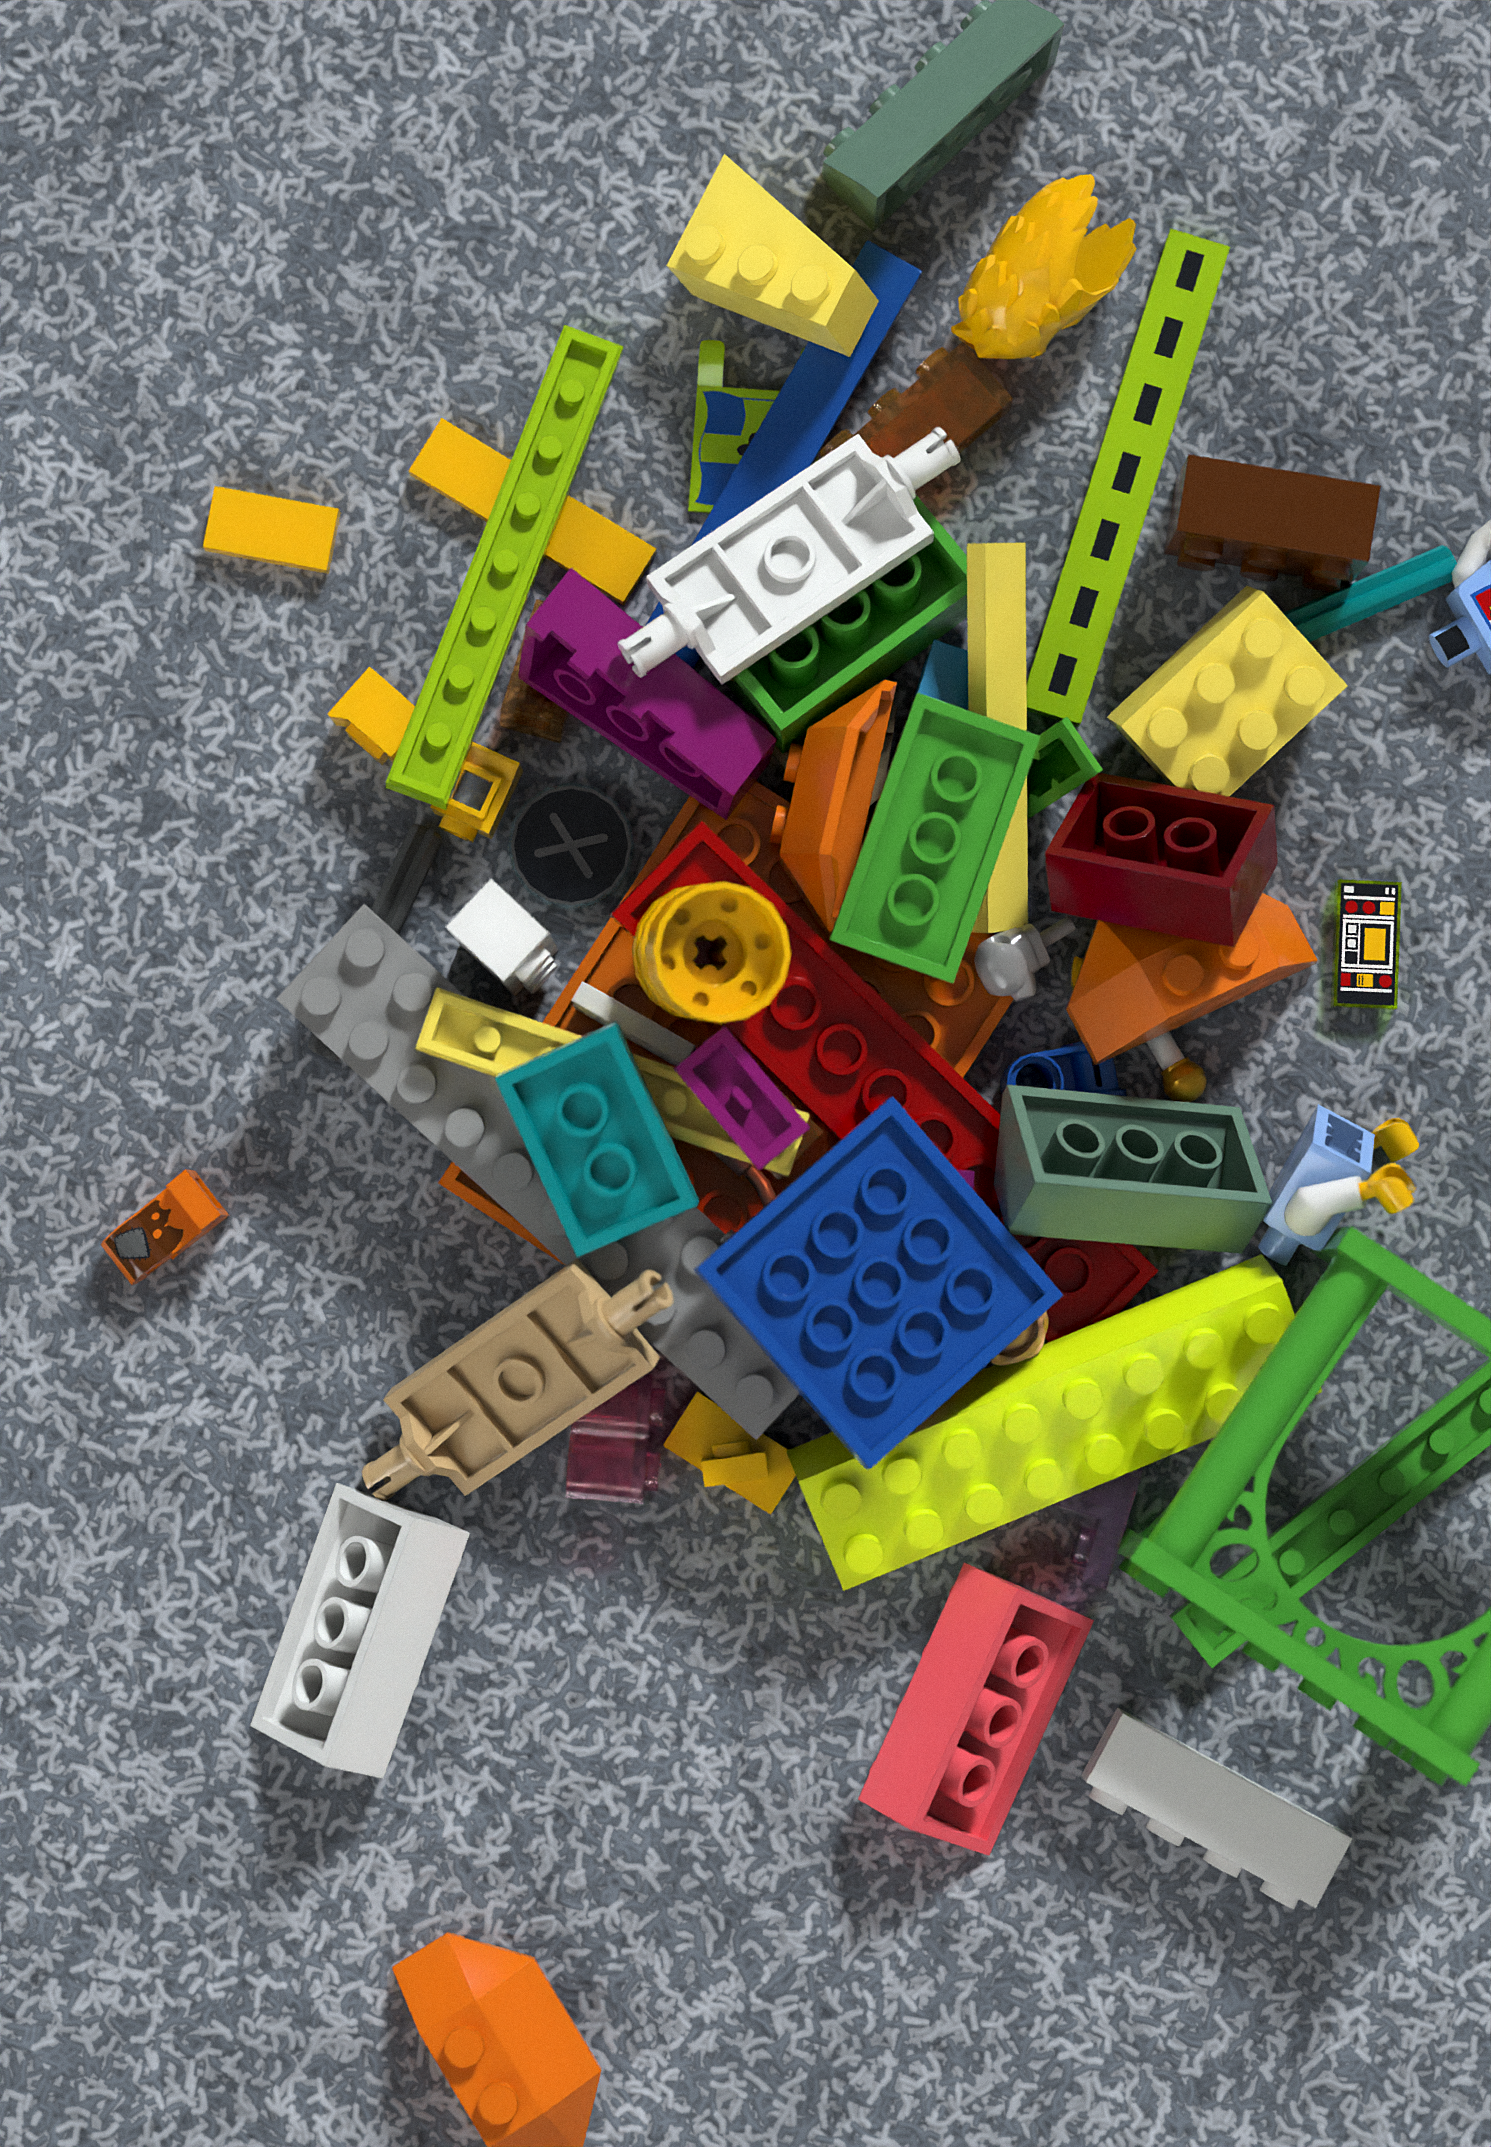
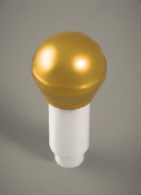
[1146,1032,1207,1102]

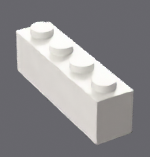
[1081,1707,1352,1909]

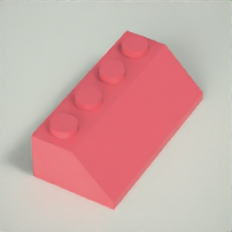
[858,1562,1094,1855]

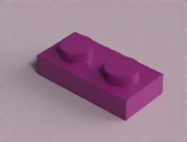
[674,1026,810,1171]

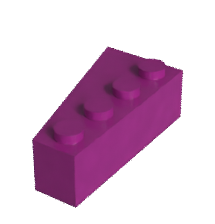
[518,568,777,820]

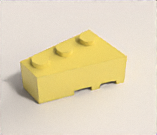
[667,154,879,357]

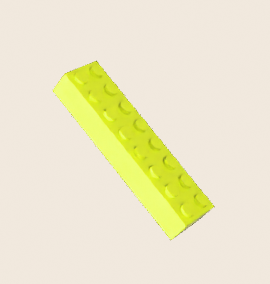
[786,1254,1323,1591]

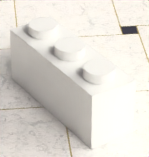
[446,879,558,996]

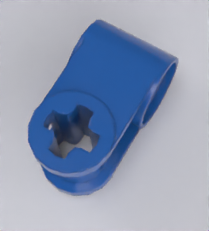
[1000,1041,1127,1096]

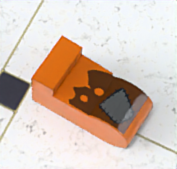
[101,1169,230,1285]

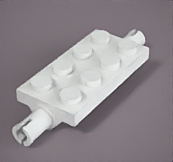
[617,427,961,685]

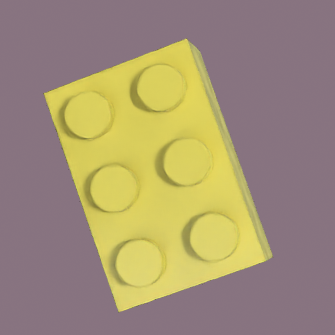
[1107,586,1348,797]

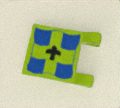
[688,340,818,514]

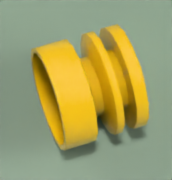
[632,882,791,1023]

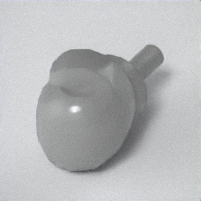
[974,917,1075,1002]

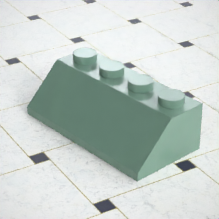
[822,0,1064,232]
[994,1085,1272,1254]

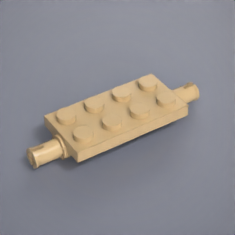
[362,1258,673,1500]

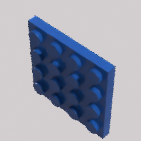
[693,1096,1063,1469]

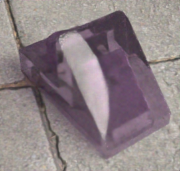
[1054,1467,1144,1589]

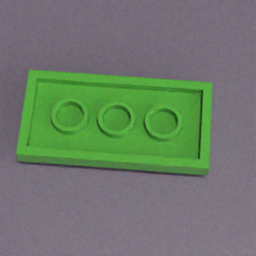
[829,692,1041,984]

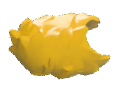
[951,174,1136,359]

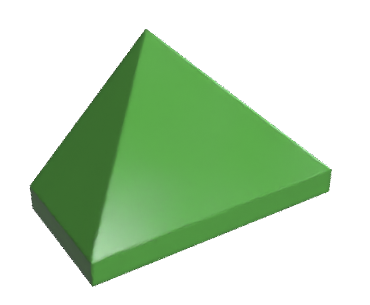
[1027,717,1103,820]

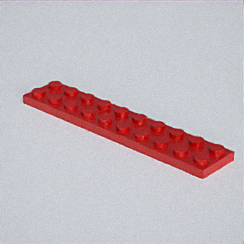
[610,821,1159,1343]

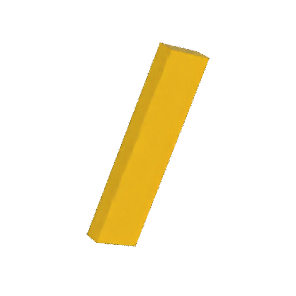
[408,418,657,605]

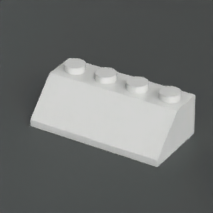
[250,1483,470,1778]

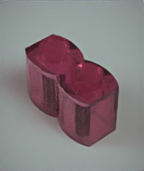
[566,1374,666,1504]

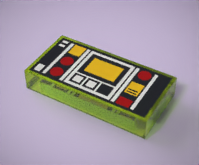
[1331,879,1402,1010]

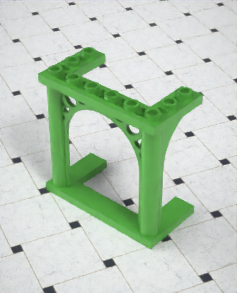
[1112,1226,1491,1787]

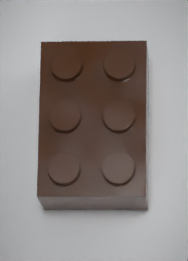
[1164,454,1381,592]

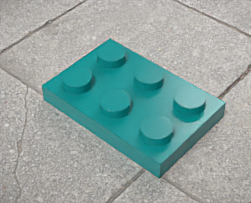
[494,1021,699,1257]

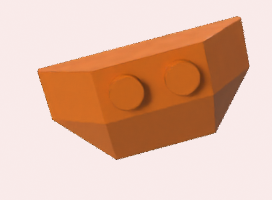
[769,680,897,938]
[1066,893,1318,1065]
[392,1932,602,2147]

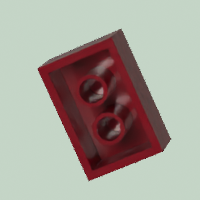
[1045,773,1278,947]

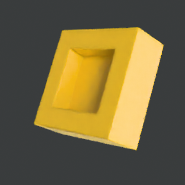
[701,1440,769,1487]

